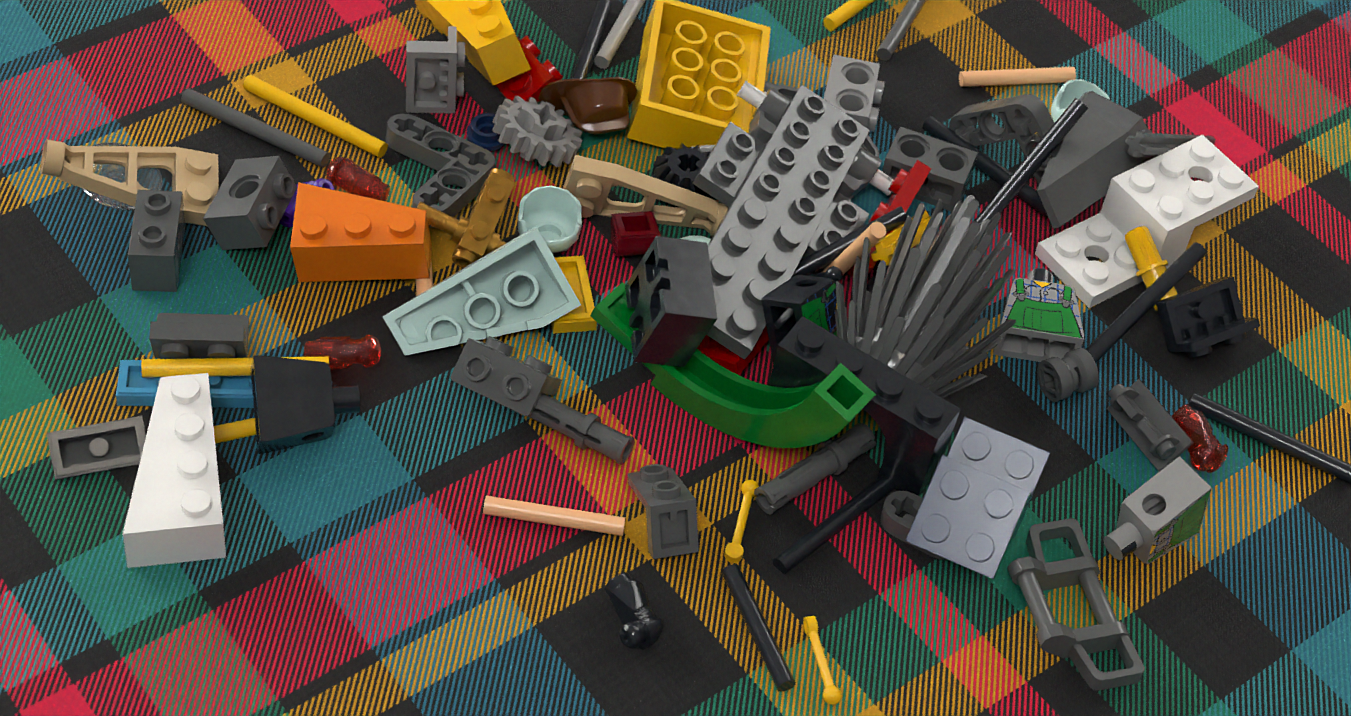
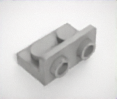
[406,26,465,113]

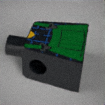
[761,275,837,365]

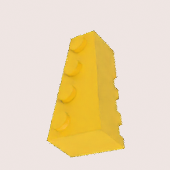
[414,0,531,86]

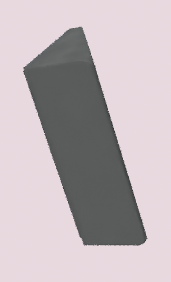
[47,416,146,480]

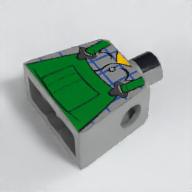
[993,268,1084,362]
[1104,456,1212,564]

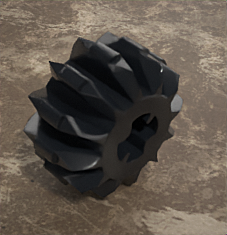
[652,142,715,207]

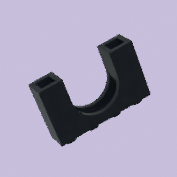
[769,316,961,497]

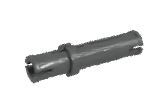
[528,393,635,464]
[754,423,876,514]

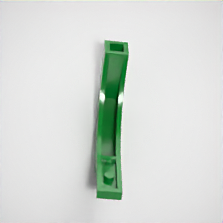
[590,282,876,448]

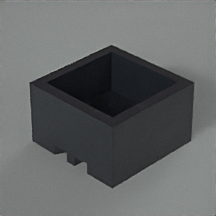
[625,236,717,367]

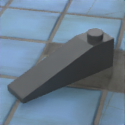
[1037,91,1153,228]

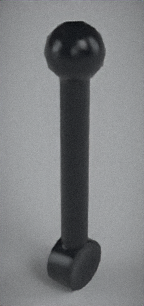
[808,266,843,282]

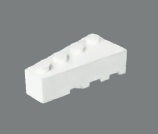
[123,373,226,568]

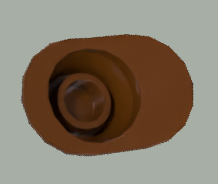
[539,77,638,135]

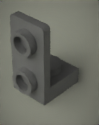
[627,464,699,559]

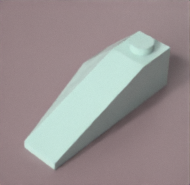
[382,228,581,356]

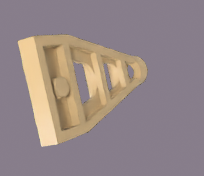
[40,139,219,226]
[563,155,729,236]

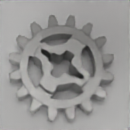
[492,96,583,167]

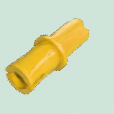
[1125,226,1177,311]

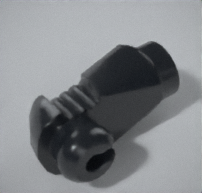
[605,572,664,649]

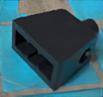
[250,355,360,454]

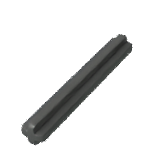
[1125,133,1216,158]

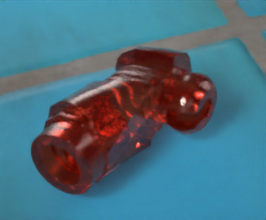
[326,157,390,202]
[304,334,382,370]
[1172,404,1228,473]

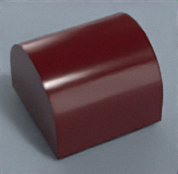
[611,211,661,257]

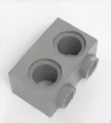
[823,54,885,132]

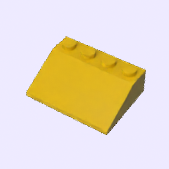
[627,0,771,148]

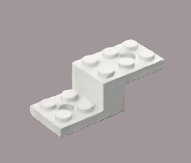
[1035,135,1259,308]

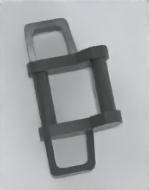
[1007,518,1145,691]

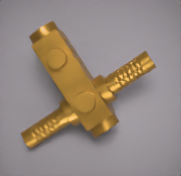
[417,168,515,268]

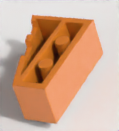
[290,182,432,282]

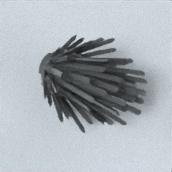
[835,195,1017,411]

